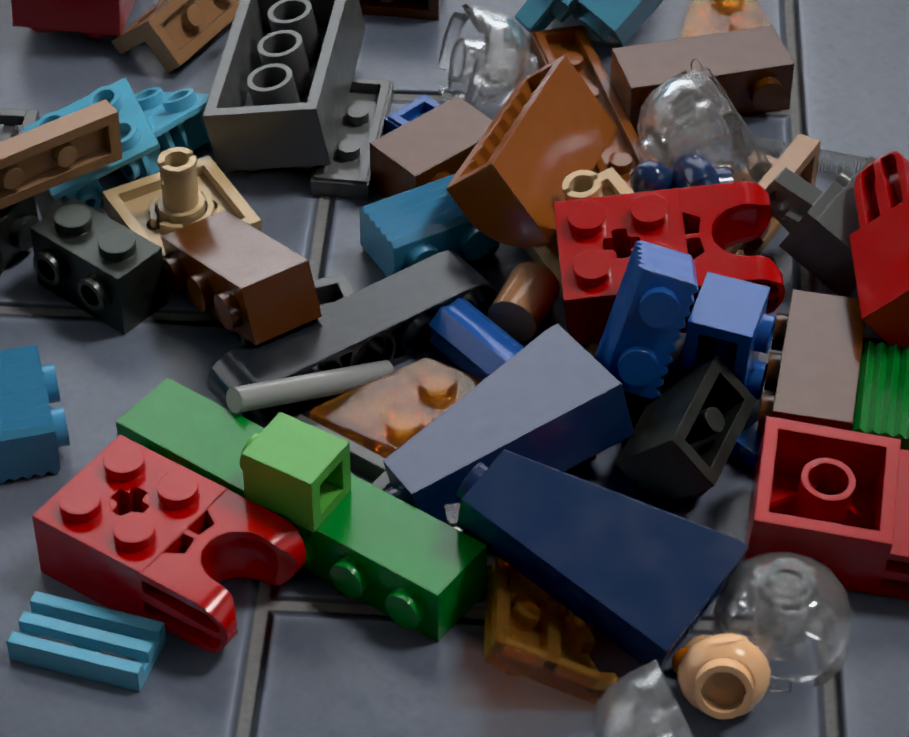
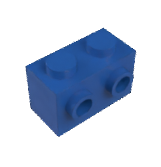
[681,272,777,400]

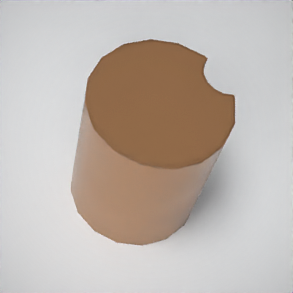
[487,262,560,343]

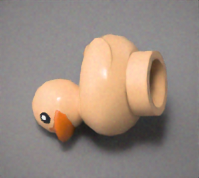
[672,633,771,720]

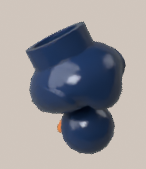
[630,154,734,193]

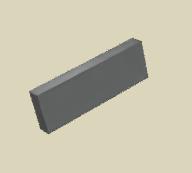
[310,77,394,200]

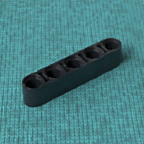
[208,250,497,428]

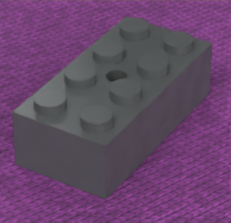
[203,0,366,172]

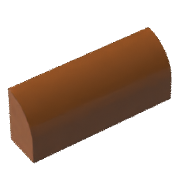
[446,55,618,247]

